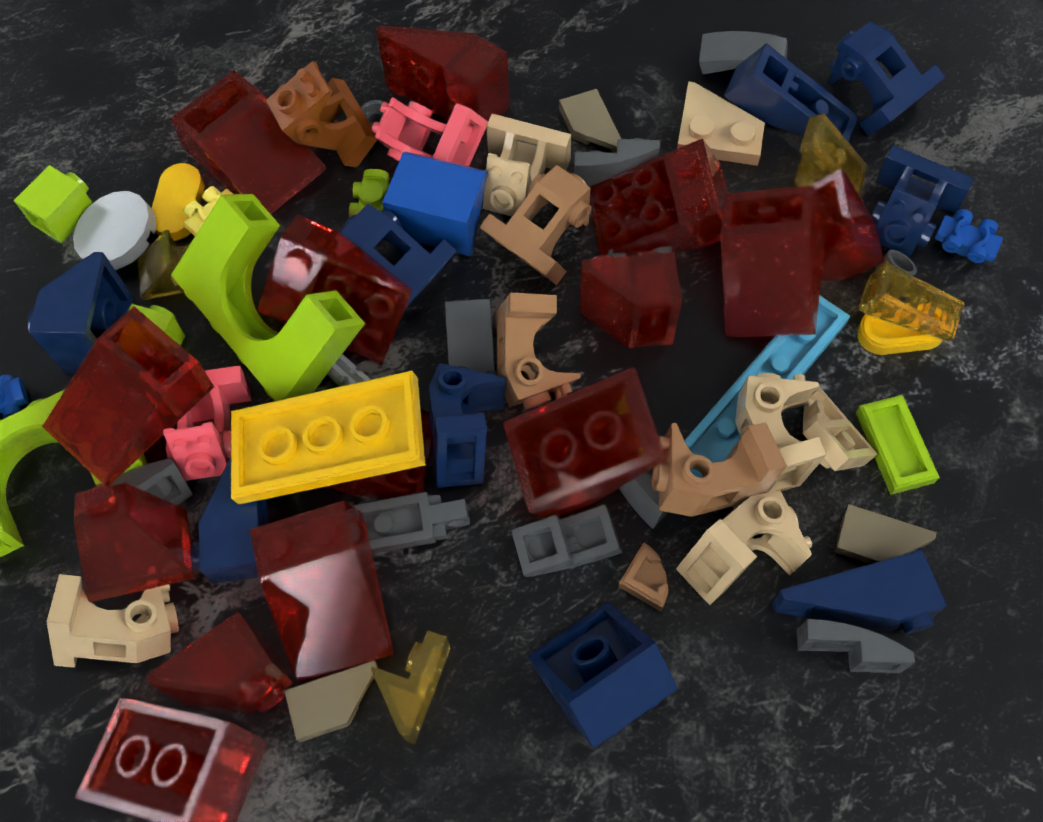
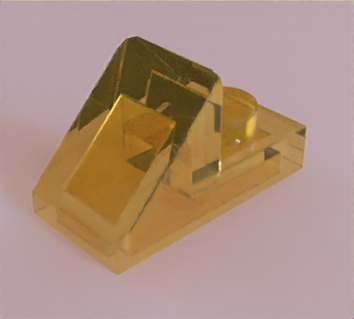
[795,113,868,200]
[138,230,189,300]
[371,630,450,744]

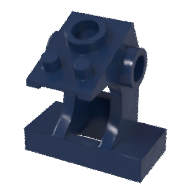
[829,21,945,136]
[868,145,974,257]
[339,204,457,323]
[429,363,506,488]

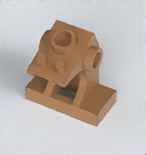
[480,165,592,285]
[493,292,580,410]
[651,422,787,517]

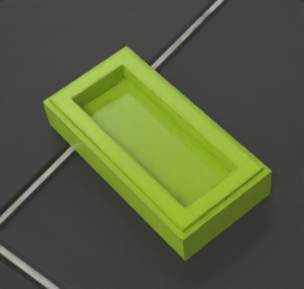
[855,395,940,495]

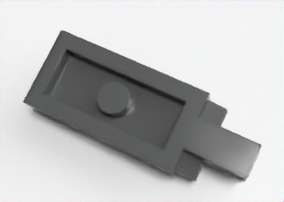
[333,492,470,560]

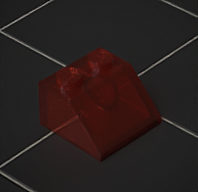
[146,612,293,714]

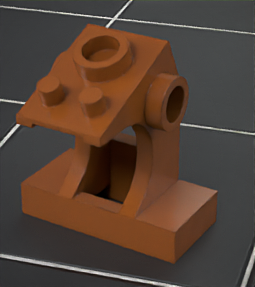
[266,61,377,168]

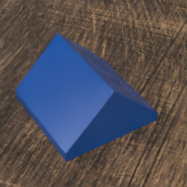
[382,151,488,256]

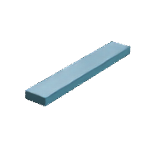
[685,291,850,478]

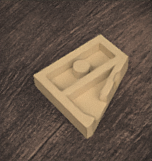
[676,82,765,166]
[803,387,878,471]

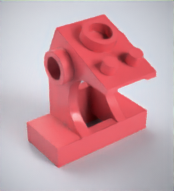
[372,97,488,166]
[147,365,252,481]

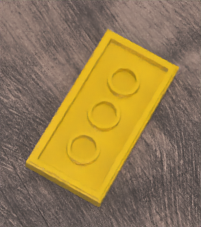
[231,371,425,505]

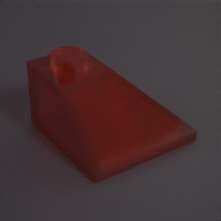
[770,169,884,283]
[74,483,194,602]

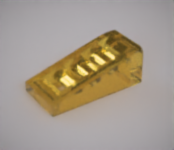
[858,262,964,342]

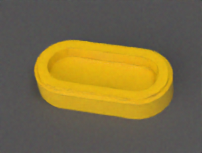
[152,163,205,241]
[857,303,950,355]

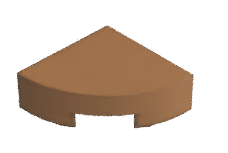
[619,543,668,612]

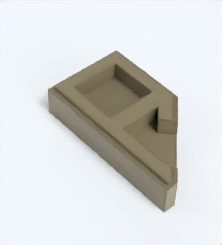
[559,89,621,153]
[833,504,937,564]
[284,660,379,743]

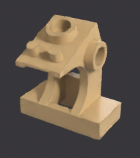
[482,114,571,217]
[735,373,827,493]
[676,490,812,605]
[47,566,179,667]

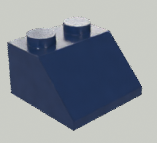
[27,252,133,375]
[527,601,678,749]

